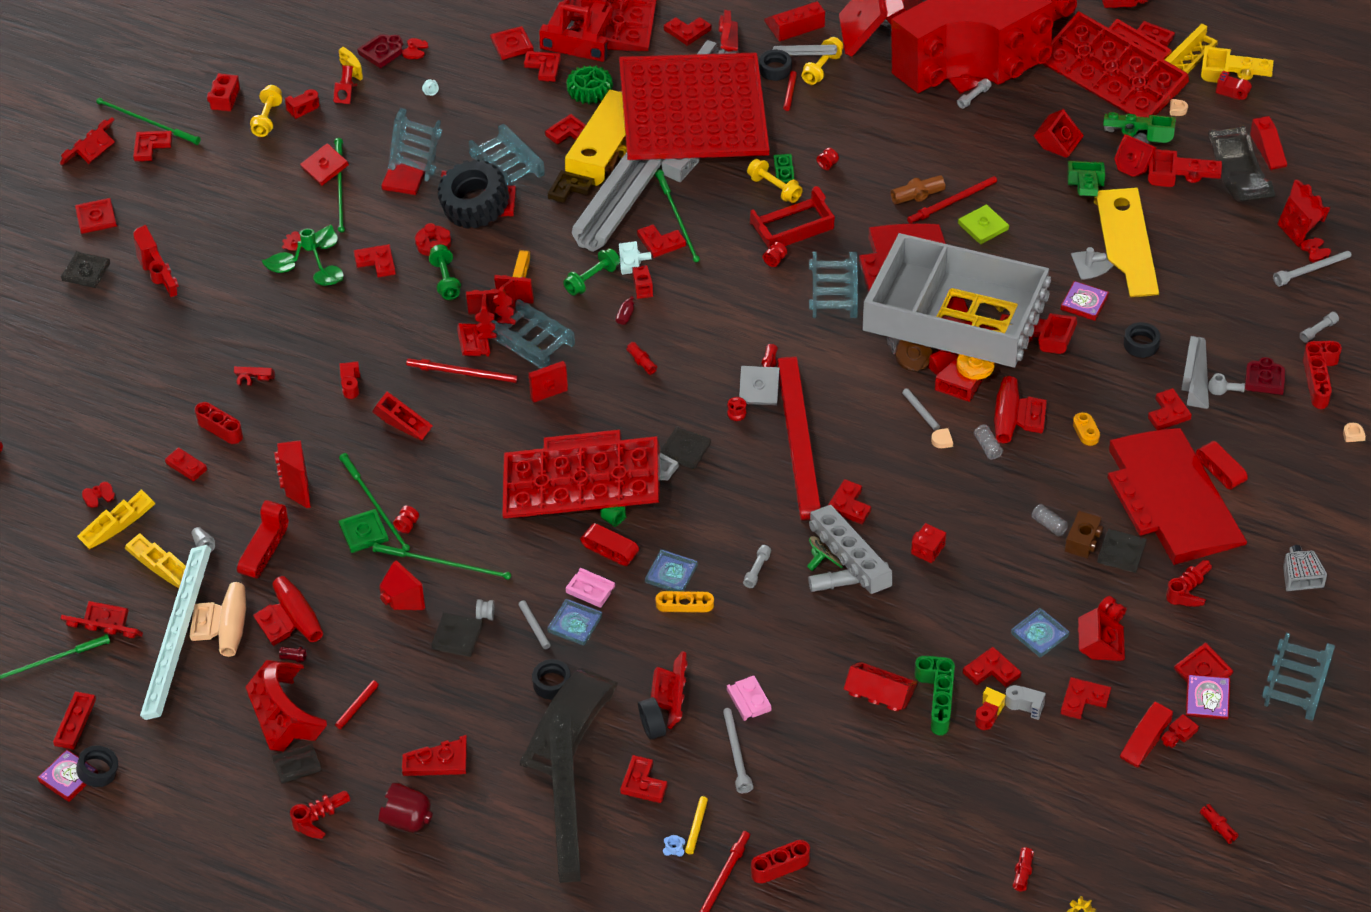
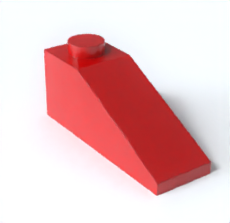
[1250,116,1287,170]
[372,391,433,441]

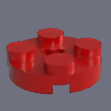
[415,223,451,256]

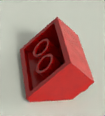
[764,1,825,41]
[274,440,311,508]
[843,662,918,711]

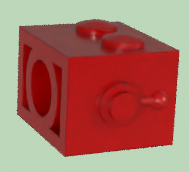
[911,523,946,563]

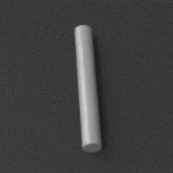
[902,388,940,431]
[518,600,551,649]

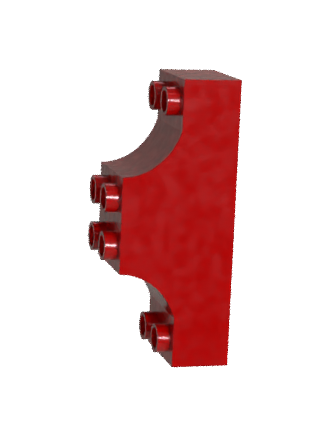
[891,0,1077,93]

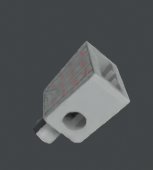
[1283,545,1327,591]

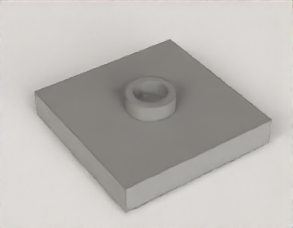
[739,366,779,406]

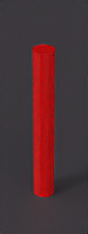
[783,71,797,111]
[335,680,379,729]

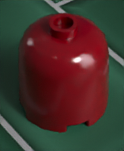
[378,783,433,833]

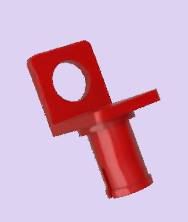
[333,65,357,104]

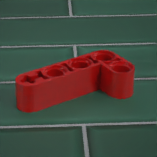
[1303,341,1342,409]
[237,500,289,579]

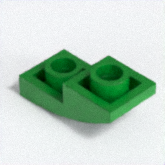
[774,154,794,184]

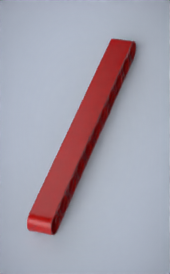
[777,356,820,520]

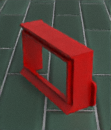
[750,186,835,249]

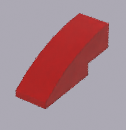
[1120,701,1173,768]

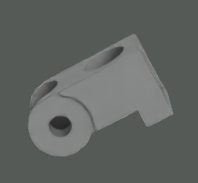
[1005,685,1045,720]

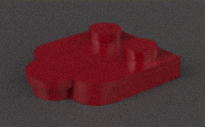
[357,34,403,69]
[1245,357,1285,395]

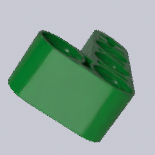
[914,656,955,735]

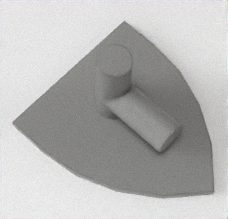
[1071,247,1114,280]

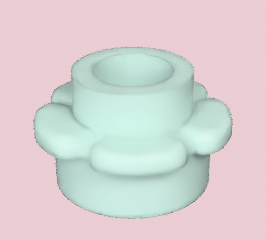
[422,79,439,96]

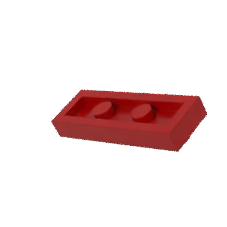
[53,691,96,750]

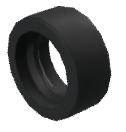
[759,49,792,81]
[1123,322,1160,358]
[532,659,572,700]
[638,697,666,740]
[76,746,119,787]

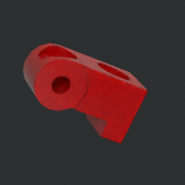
[1216,71,1252,100]
[285,89,319,119]
[632,265,653,299]
[339,361,360,399]

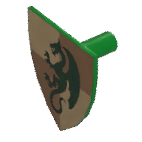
[807,536,843,571]

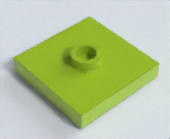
[958,204,1009,245]

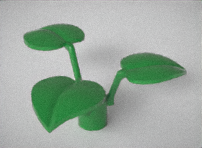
[262,225,344,286]

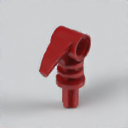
[1166,560,1212,607]
[290,791,350,839]

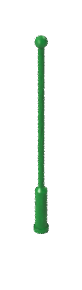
[96,98,201,145]
[334,138,345,233]
[655,170,700,263]
[339,453,410,552]
[373,542,511,580]
[0,634,110,679]

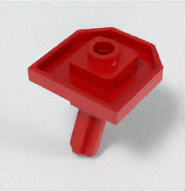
[1114,134,1156,177]

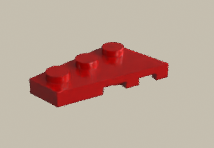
[402,735,467,776]

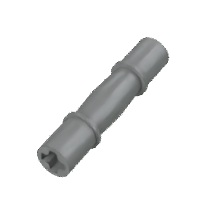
[808,562,889,592]

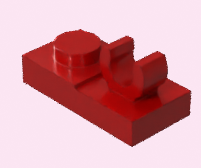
[234,366,275,386]

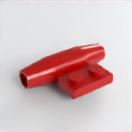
[994,376,1047,443]
[253,576,323,646]

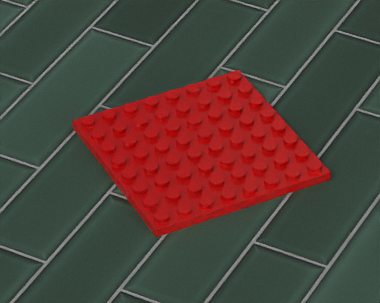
[619,53,770,160]

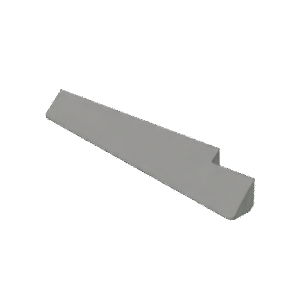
[1181,336,1209,409]

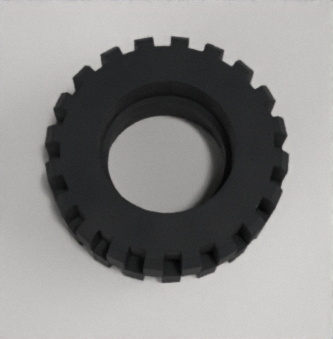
[437,159,509,228]

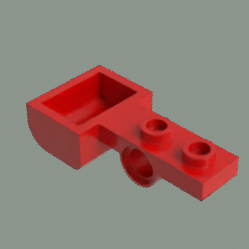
[1148,149,1222,187]
[133,225,179,297]
[997,313,1077,354]

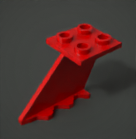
[1278,180,1330,247]
[493,275,534,325]
[466,289,499,339]

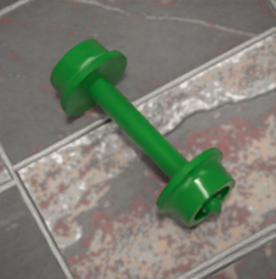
[429,244,461,300]
[563,248,620,296]

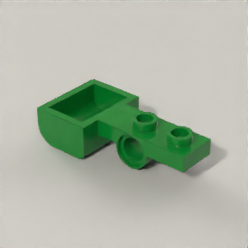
[1103,112,1176,143]
[1067,161,1105,196]

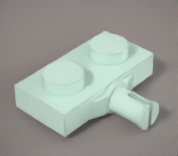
[619,241,652,275]

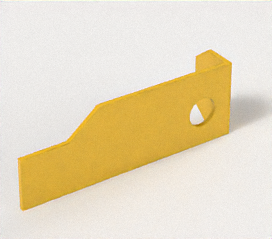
[565,90,625,186]
[1094,188,1159,297]

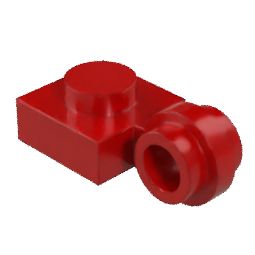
[1161,714,1199,748]

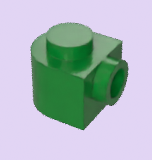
[600,506,626,527]

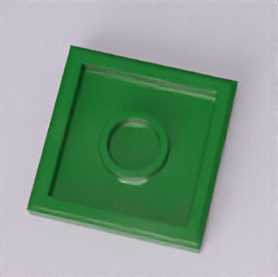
[338,509,389,553]

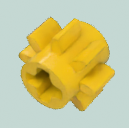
[1067,896,1096,912]

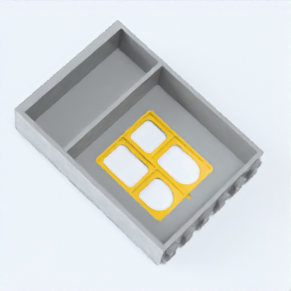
[863,233,1051,368]

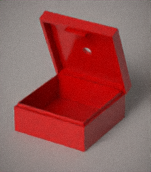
[839,0,923,57]

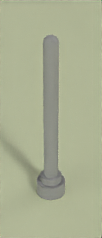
[1273,251,1351,287]
[723,708,753,794]

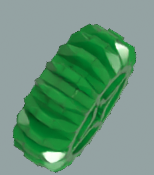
[566,65,613,104]

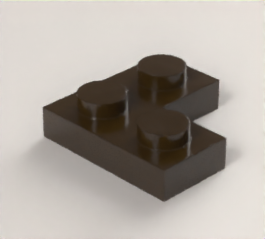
[547,170,594,203]

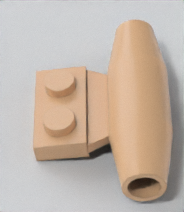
[190,582,246,657]

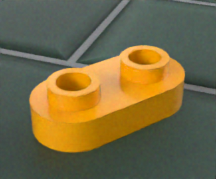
[1073,412,1100,446]

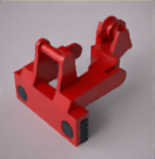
[539,0,613,62]

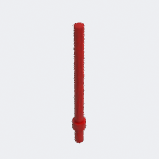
[907,176,997,224]
[406,358,518,383]
[699,831,751,912]

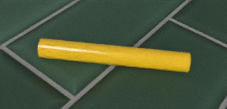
[685,796,708,854]

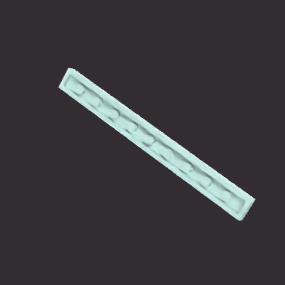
[140,545,211,720]

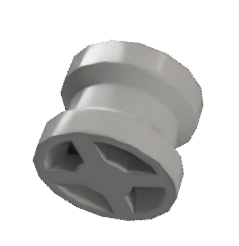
[476,599,495,620]

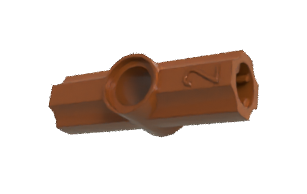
[890,175,946,205]

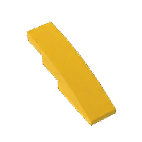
[77,489,155,549]
[125,533,186,588]

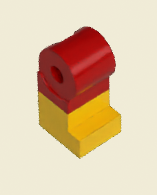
[975,687,1006,730]

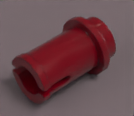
[279,646,306,663]

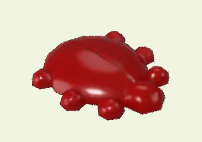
[282,231,302,251]

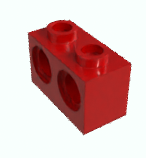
[207,73,240,112]

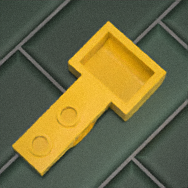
[1201,46,1274,83]

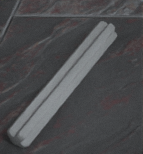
[772,45,837,56]

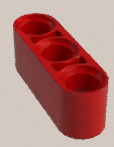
[195,402,243,444]
[1196,441,1248,490]
[580,523,639,566]
[751,840,810,884]

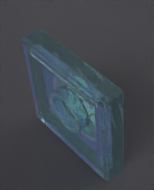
[645,549,698,592]
[548,599,602,646]
[1011,608,1069,658]

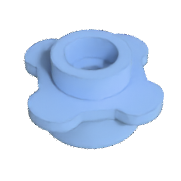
[663,835,685,856]

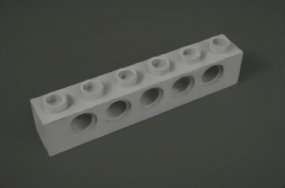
[809,505,892,594]

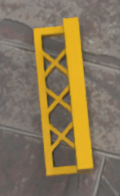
[1165,24,1218,73]

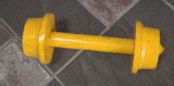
[801,37,843,85]
[250,85,282,137]
[747,159,803,203]

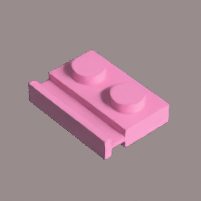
[566,568,615,608]
[727,676,771,721]

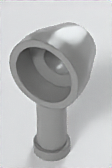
[1208,373,1245,395]

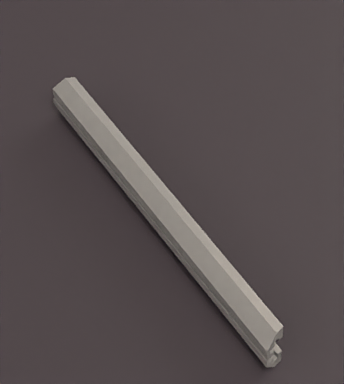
[572,40,739,252]

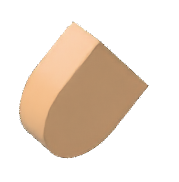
[1170,99,1188,116]
[1343,423,1366,442]
[931,428,953,448]

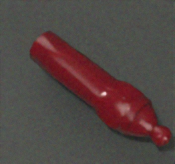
[615,296,634,325]

